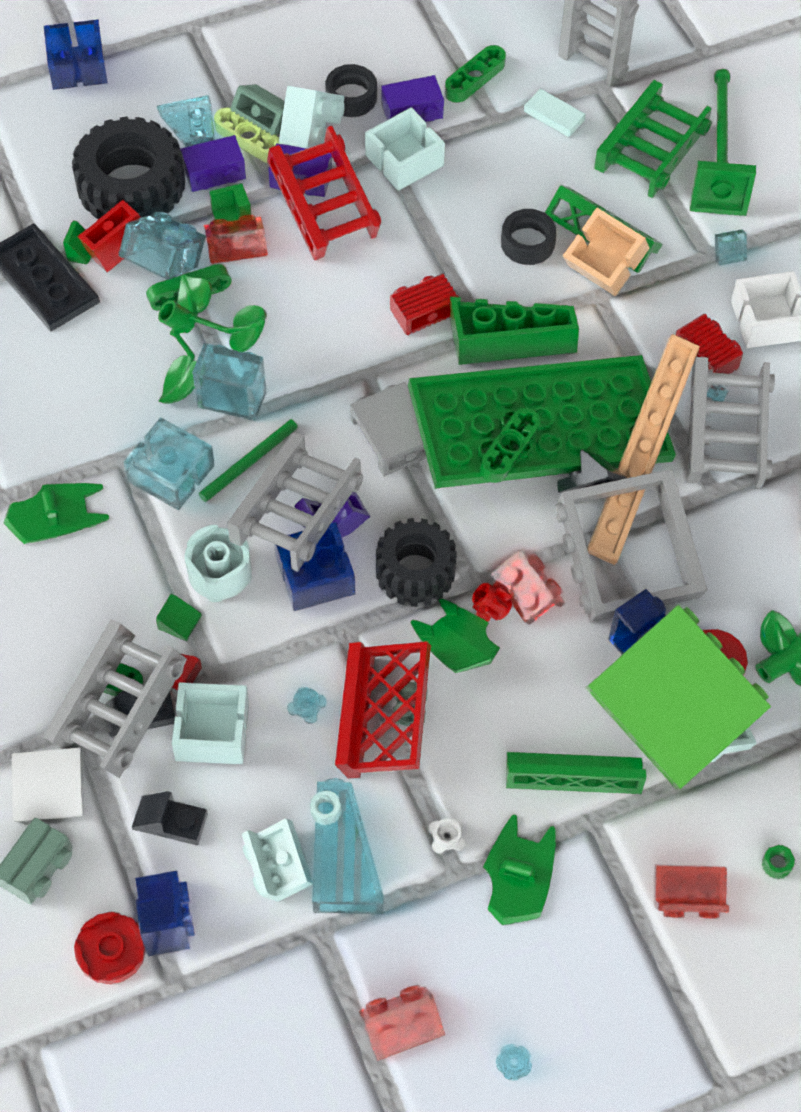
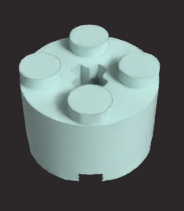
[185,525,252,602]

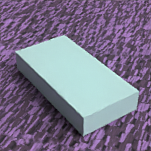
[524,89,586,137]

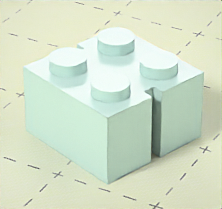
[365,107,445,191]
[172,682,249,764]

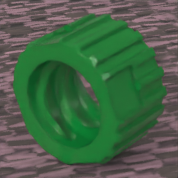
[761,844,795,880]

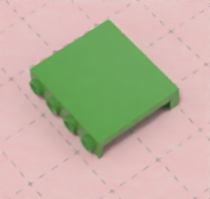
[585,605,771,789]

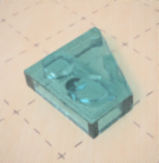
[157,95,215,147]

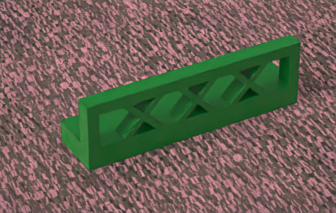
[545,184,663,273]
[506,752,646,794]

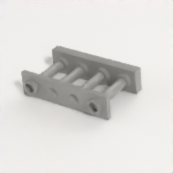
[558,0,639,87]
[686,357,775,489]
[227,432,363,571]
[43,619,187,778]

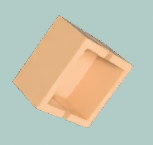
[563,208,650,296]

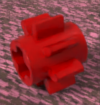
[472,580,512,622]

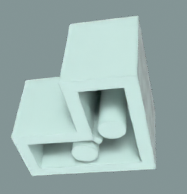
[279,86,345,148]

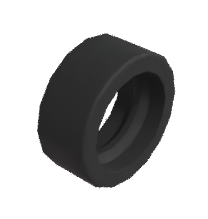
[325,64,377,117]
[501,209,556,265]

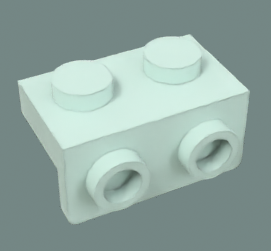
[242,819,313,902]

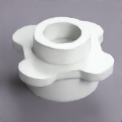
[429,818,466,854]

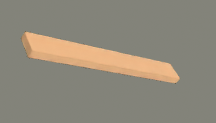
[587,334,700,565]

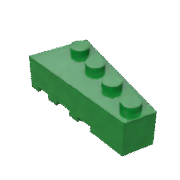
[450,297,579,365]

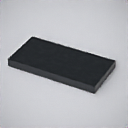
[0,223,100,332]

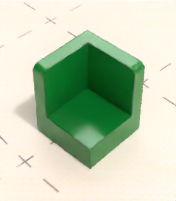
[209,183,252,231]

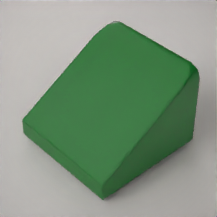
[63,220,91,264]
[156,594,202,642]

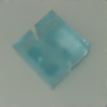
[118,212,206,280]
[192,343,267,421]
[123,417,215,511]

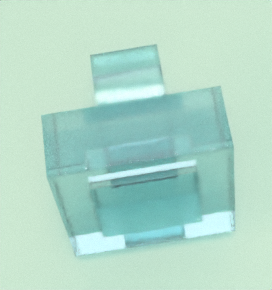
[715,229,747,266]

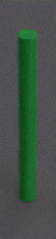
[198,419,298,502]

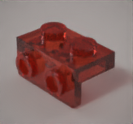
[204,215,268,264]
[491,549,565,625]
[654,864,729,919]
[359,985,446,1061]

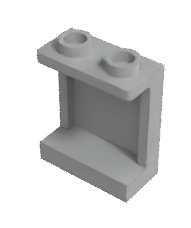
[350,382,427,477]

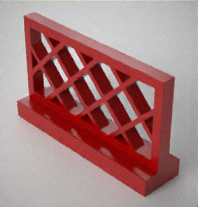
[335,641,431,779]

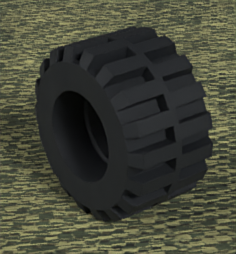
[376,518,457,607]

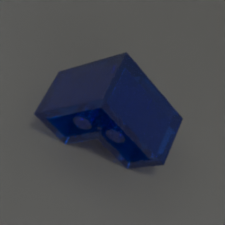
[135,870,195,957]

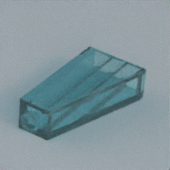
[312,778,384,914]

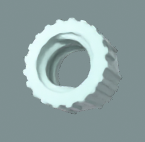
[310,790,342,825]

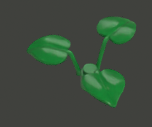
[158,275,267,404]

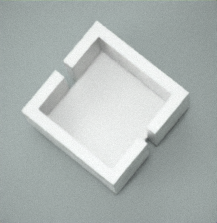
[731,271,801,348]

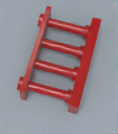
[267,126,381,261]

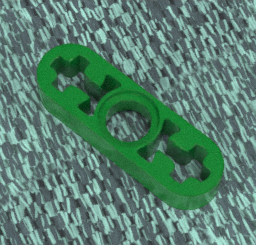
[444,45,506,103]
[146,264,232,311]
[479,408,541,483]

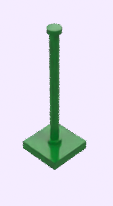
[689,69,756,216]

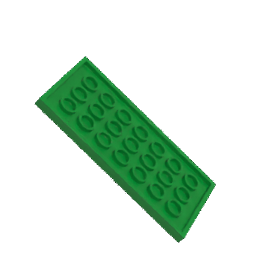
[408,355,676,489]

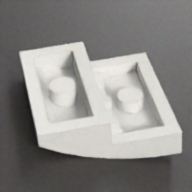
[12,747,84,822]

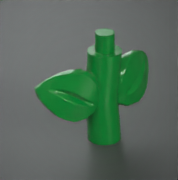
[755,610,801,686]

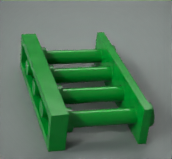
[594,80,712,198]

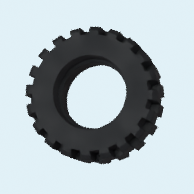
[72,116,185,227]

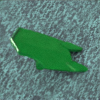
[3,483,109,544]
[411,599,500,673]
[483,814,556,925]

